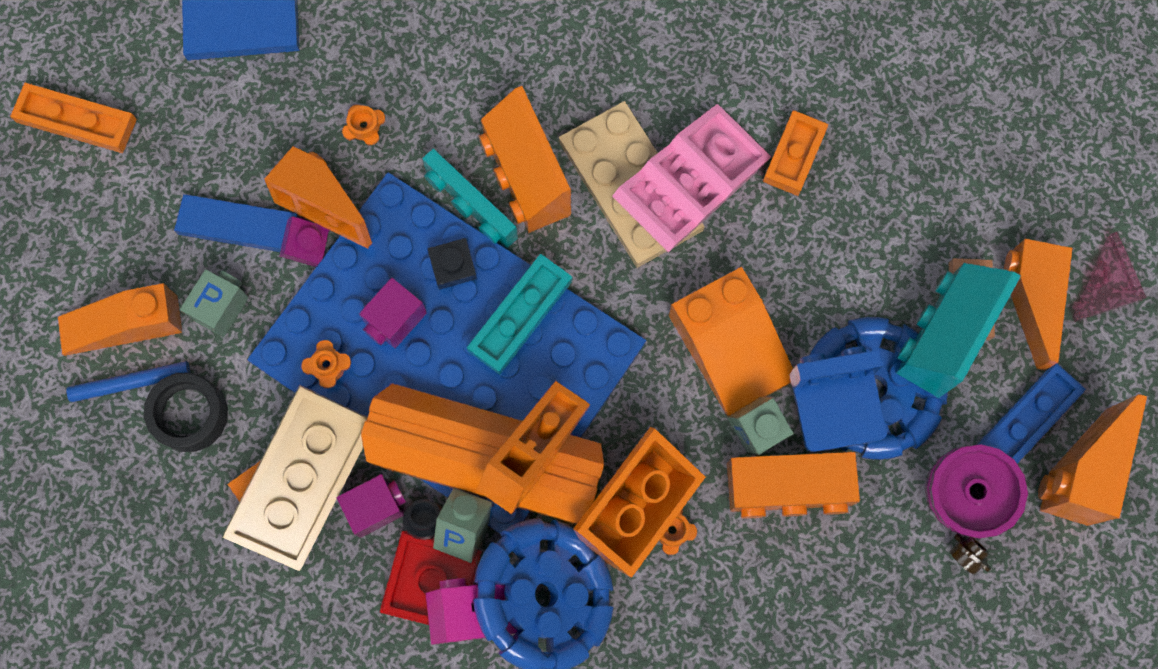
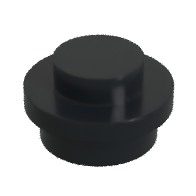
[403,499,442,540]

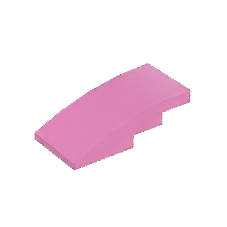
[612,104,771,253]

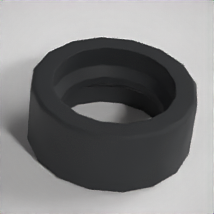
[144,373,228,452]

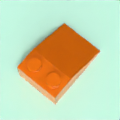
[669,267,793,417]
[1038,394,1147,526]

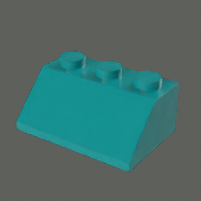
[896,263,1021,398]

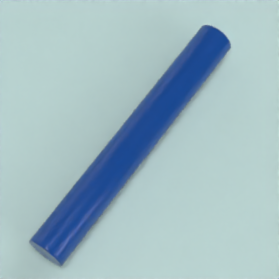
[66,361,191,403]

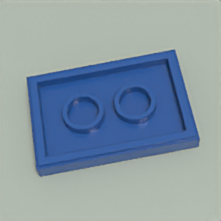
[182,0,300,60]

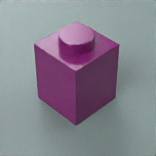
[359,278,427,349]
[336,474,406,538]

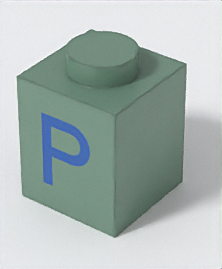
[180,269,249,338]
[727,397,794,455]
[433,488,492,563]

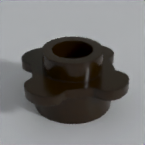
[950,533,992,575]

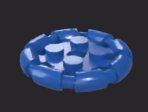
[809,317,948,460]
[473,518,614,669]

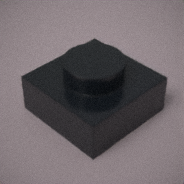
[427,238,477,290]

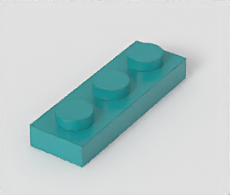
[422,148,518,248]
[467,254,573,375]

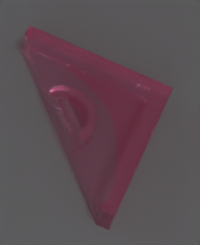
[1072,232,1147,322]

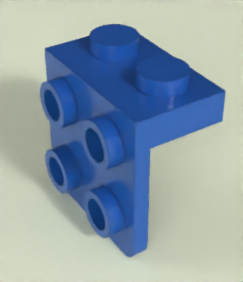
[789,346,887,453]

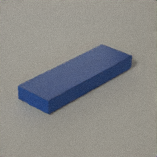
[174,194,300,252]
[976,363,1086,464]

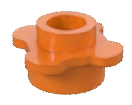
[342,105,385,145]
[301,340,351,389]
[659,510,697,555]

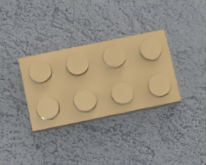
[559,101,705,268]
[223,385,368,571]

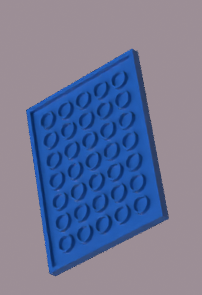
[247,172,646,535]

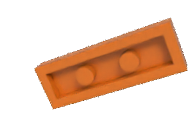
[10,83,137,153]

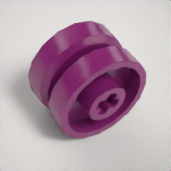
[925,444,1028,539]

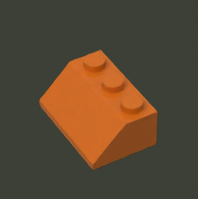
[478,86,571,233]
[573,427,706,578]

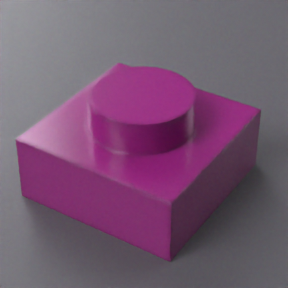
[279,216,329,267]

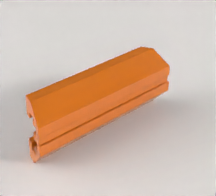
[361,383,604,523]

